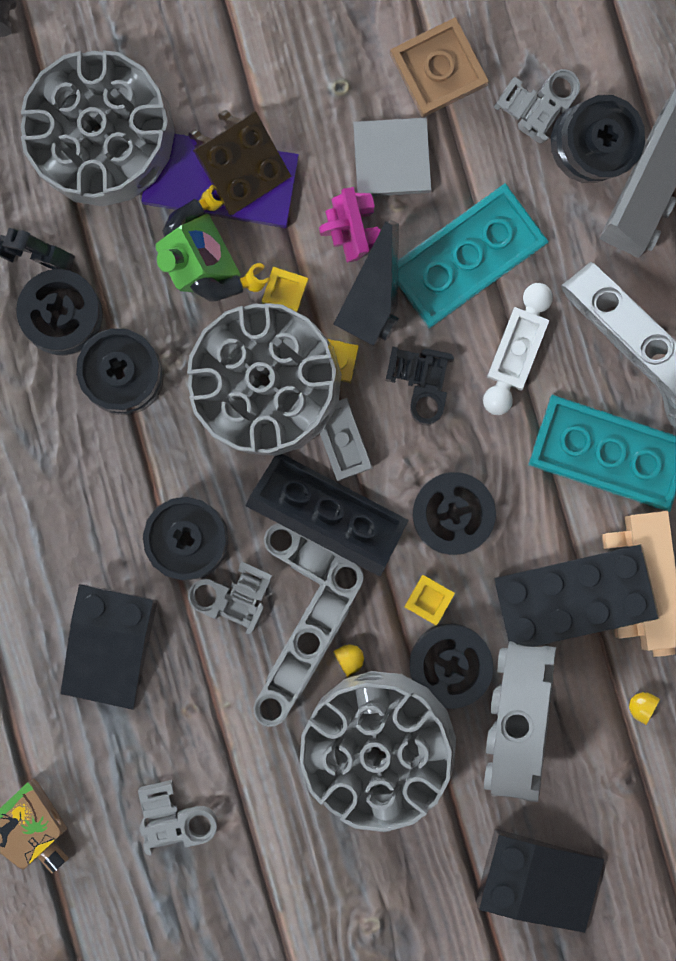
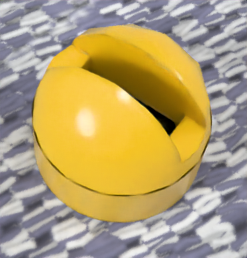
[333,644,364,677]
[629,692,660,725]

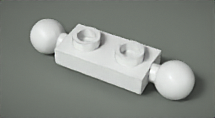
[483,283,553,415]

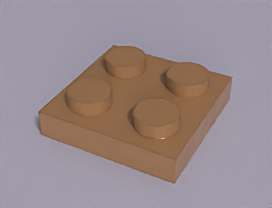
[390,17,489,118]

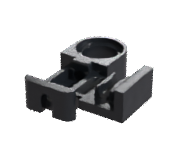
[0,228,75,271]
[385,346,454,426]

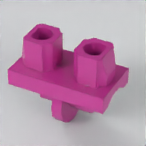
[319,187,381,263]

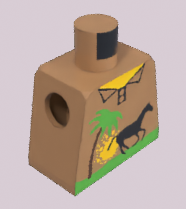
[0,778,69,874]

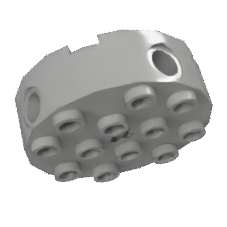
[21,50,175,206]
[187,303,342,456]
[484,641,556,802]
[300,671,456,832]

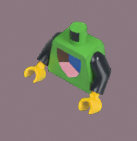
[155,185,270,302]

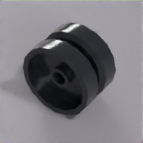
[551,95,645,183]
[76,328,164,415]
[143,497,229,581]

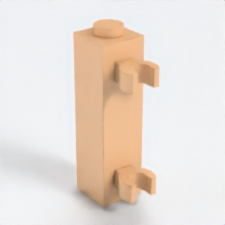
[602,511,676,657]

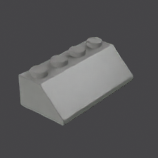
[599,89,676,258]

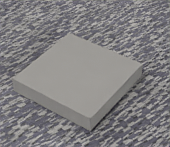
[353,118,431,196]

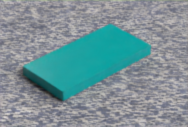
[398,183,549,329]
[527,395,676,512]

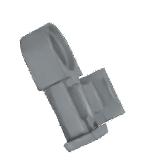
[493,69,580,143]
[188,561,272,634]
[138,780,217,855]

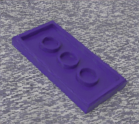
[141,134,299,228]

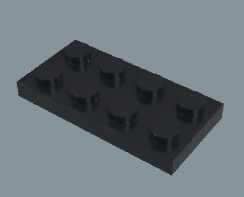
[246,454,409,576]
[494,544,660,647]

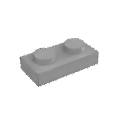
[320,398,373,481]

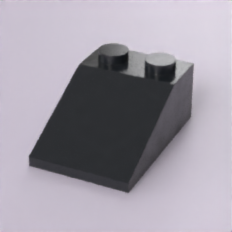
[333,220,399,346]
[60,584,158,710]
[476,829,604,933]

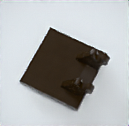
[188,110,292,215]

